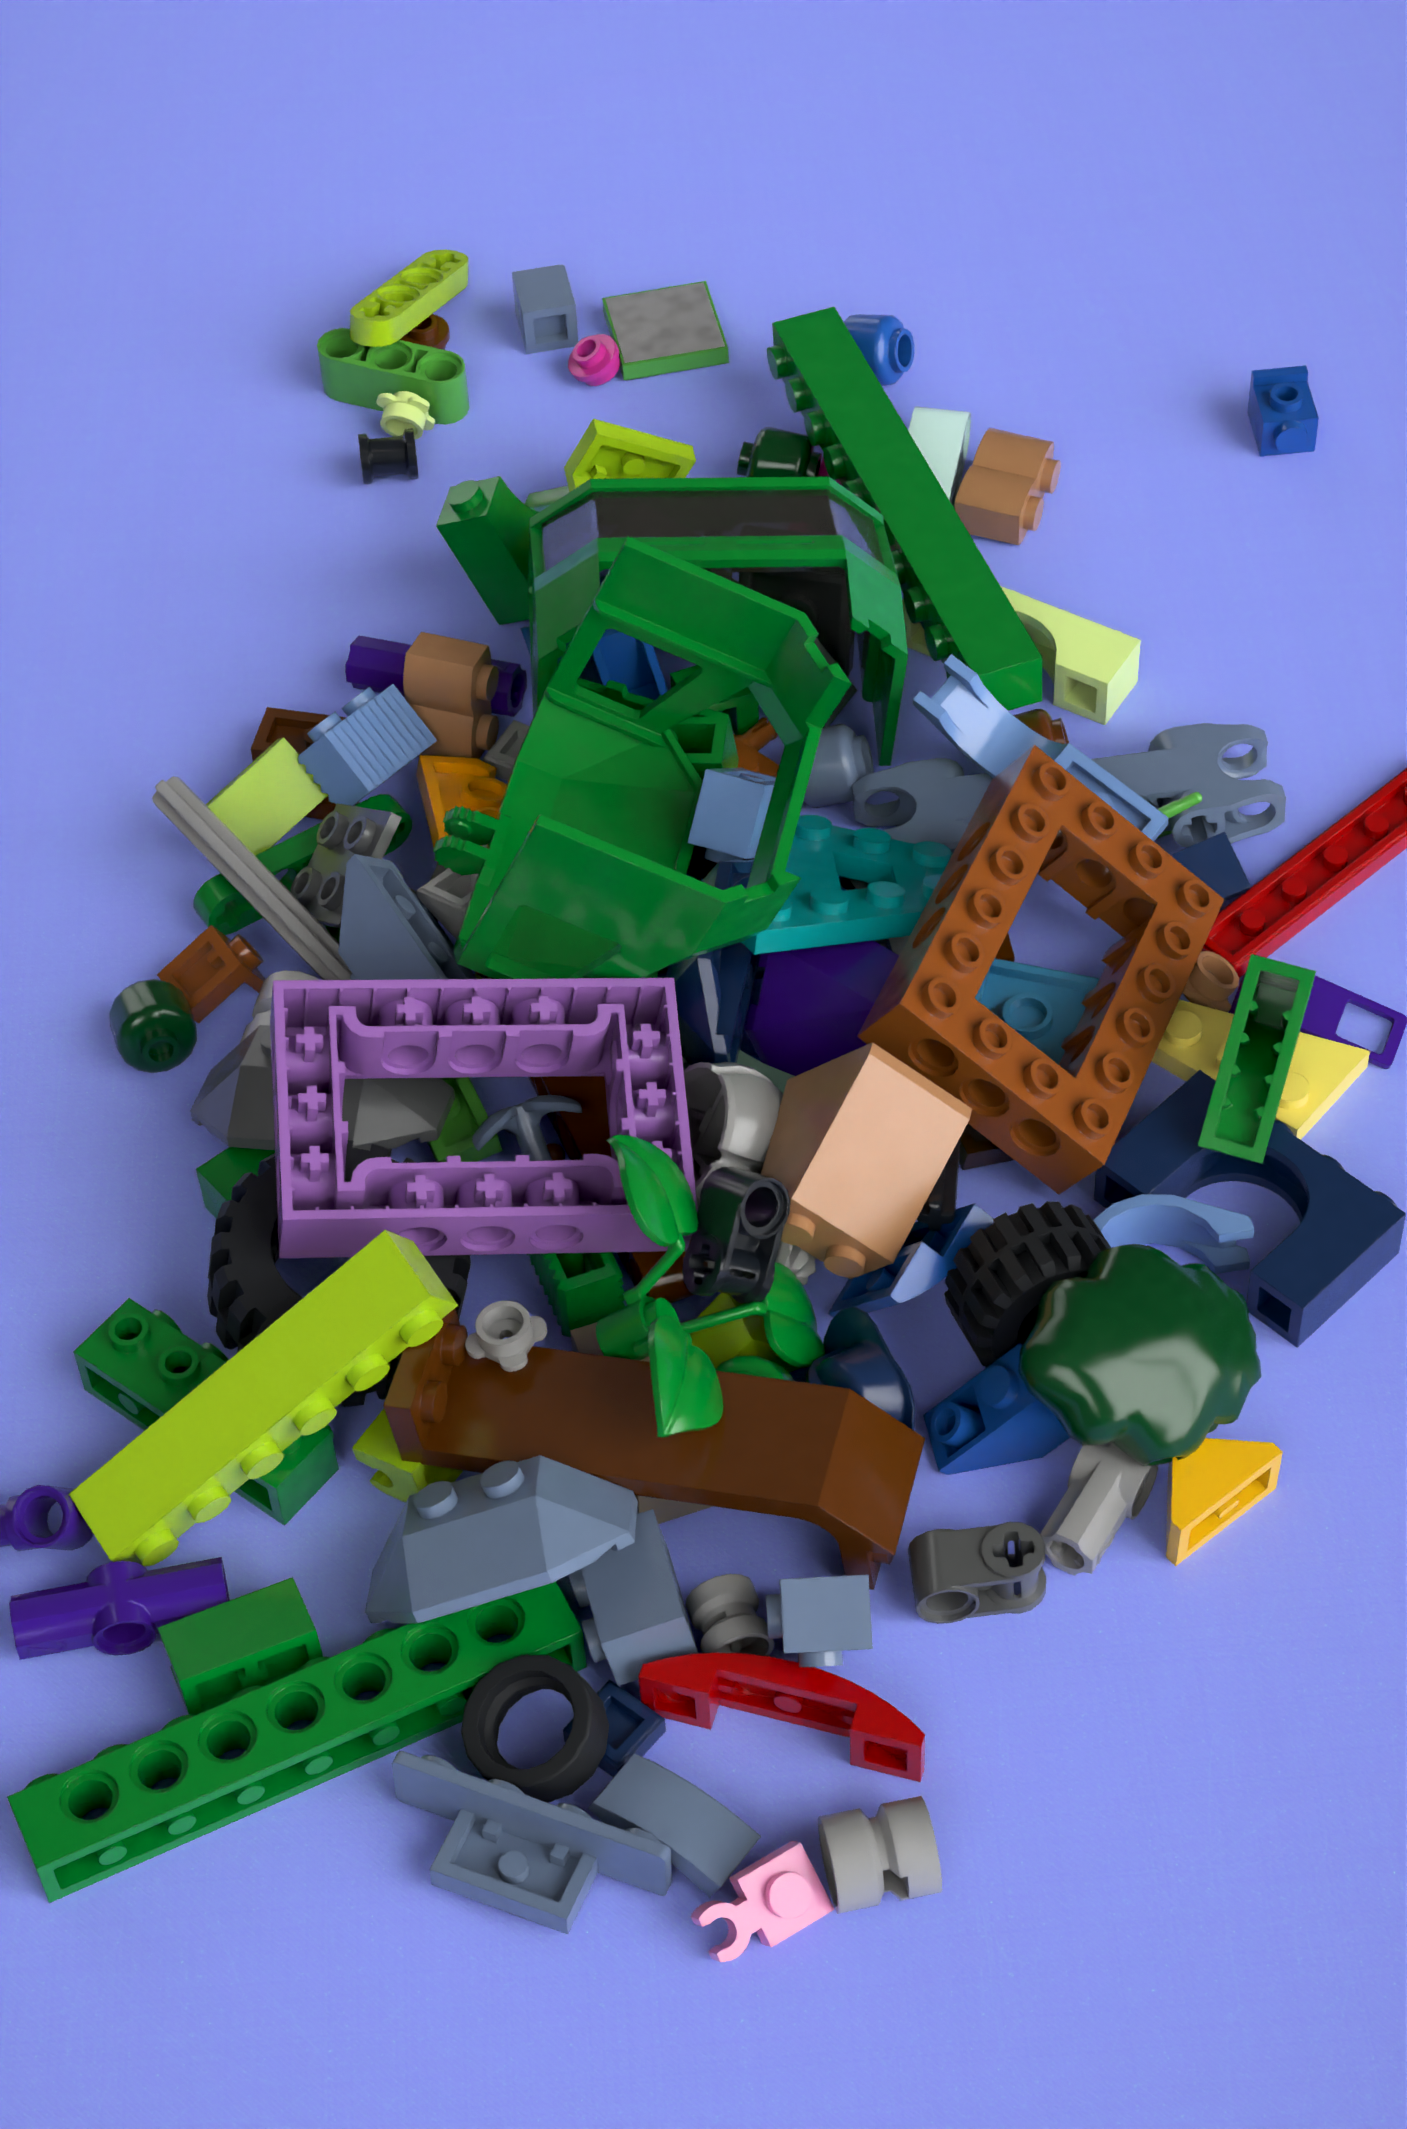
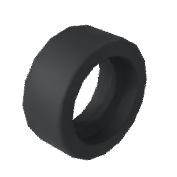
[461,1655,609,1803]

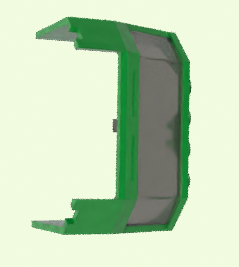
[528,477,908,766]

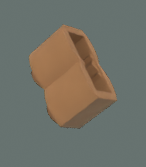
[955,428,1061,545]
[403,632,499,759]

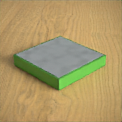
[602,281,729,380]

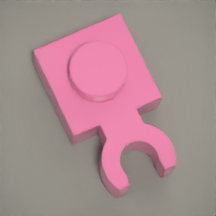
[690,1841,835,1962]

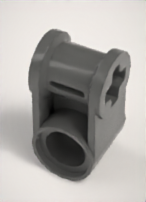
[908,1522,1046,1623]

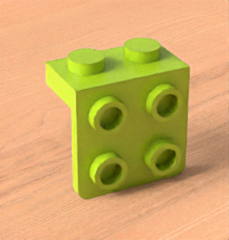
[564,419,696,492]

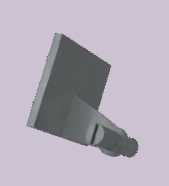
[290,803,448,928]

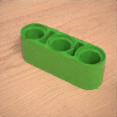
[317,328,470,425]

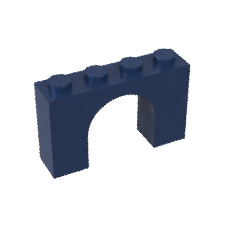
[1094,1070,1406,1348]

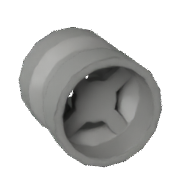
[685,1574,775,1656]

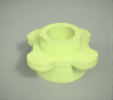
[376,391,435,439]

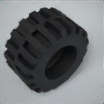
[944,1202,1111,1368]

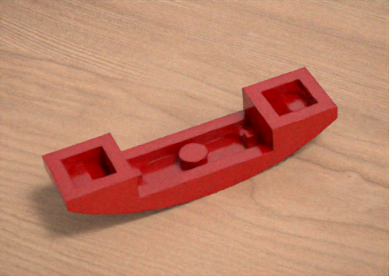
[638,1653,925,1782]

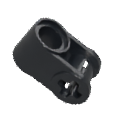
[682,1167,790,1304]

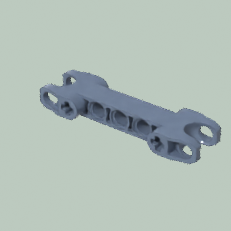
[852,723,1286,853]

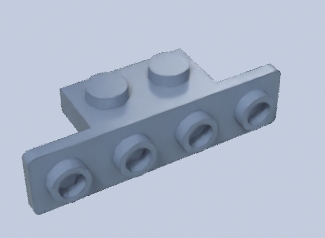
[391,1751,672,1935]

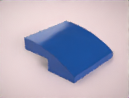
[828,1203,994,1318]

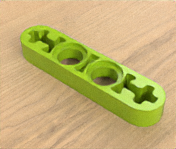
[350,250,469,347]

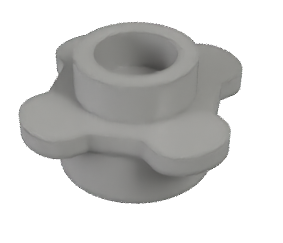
[465,1300,547,1372]

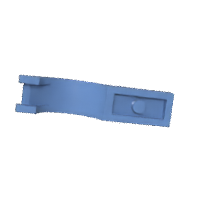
[913,654,1169,841]
[1093,1194,1255,1274]

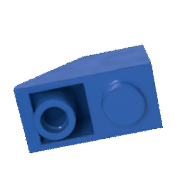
[923,1343,1071,1475]

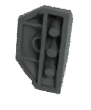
[190,1025,455,1151]

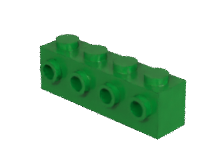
[73,1298,339,1526]

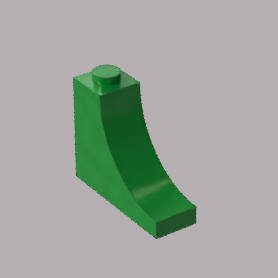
[436,476,569,625]
[1198,954,1316,1164]

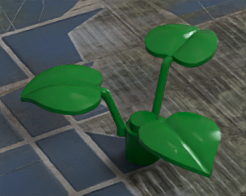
[596,1135,825,1438]

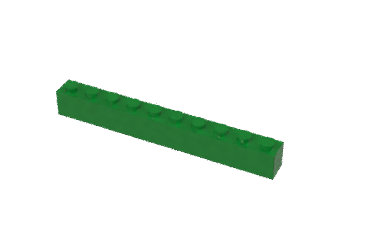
[767,306,1042,711]

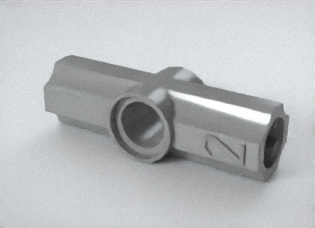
[1040,1442,1158,1576]

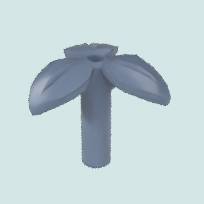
[472,1095,582,1161]

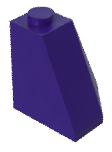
[745,940,899,1076]

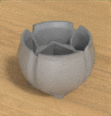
[684,1062,783,1209]

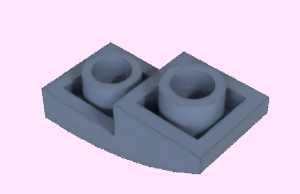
[588,1753,761,1898]

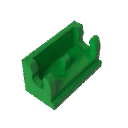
[158,1577,323,1715]

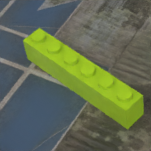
[69,1230,458,1566]

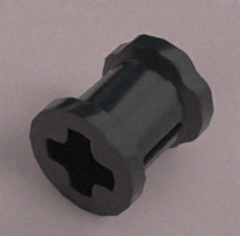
[358,429,419,484]

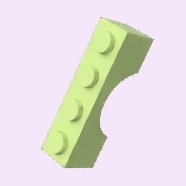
[902,586,1141,725]

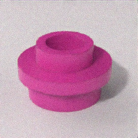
[568,334,621,386]

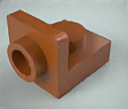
[157,925,265,1024]

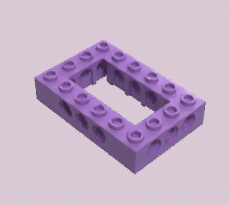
[270,978,698,1259]

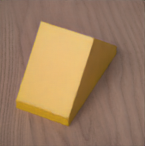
[1166,1438,1283,1566]

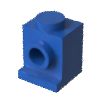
[1247,365,1319,457]

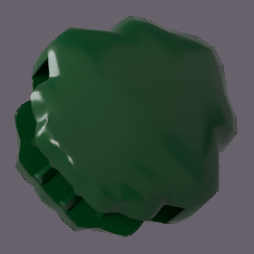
[1018,1244,1261,1466]

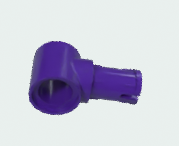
[0,1485,94,1551]

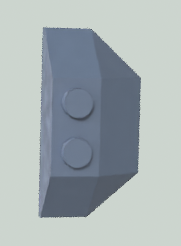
[338,854,477,980]
[365,1455,638,1624]

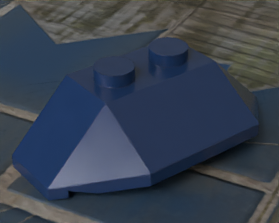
[657,859,761,1065]

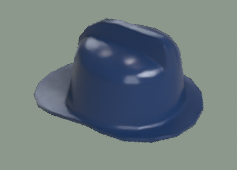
[806,1307,915,1430]

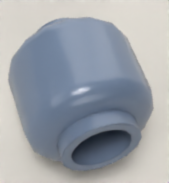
[804,724,874,808]

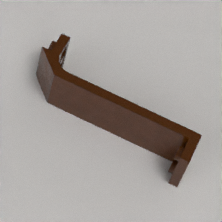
[383,1309,925,1590]

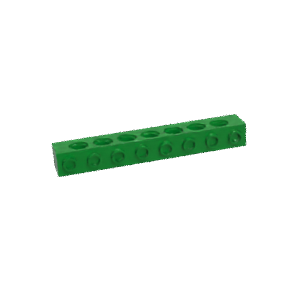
[7,1581,587,1903]

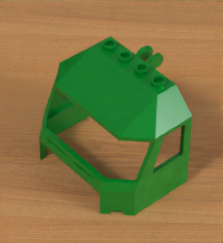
[433,536,851,979]

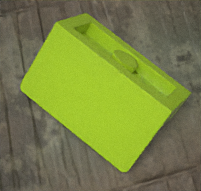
[205,737,328,856]

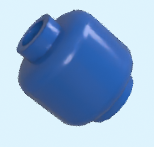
[844,314,914,386]

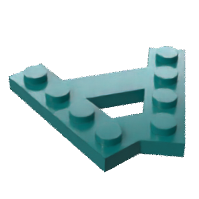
[741,814,953,955]

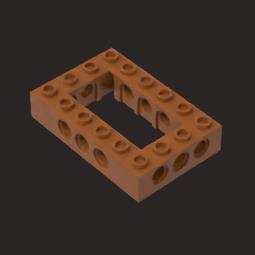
[857,745,1225,1195]

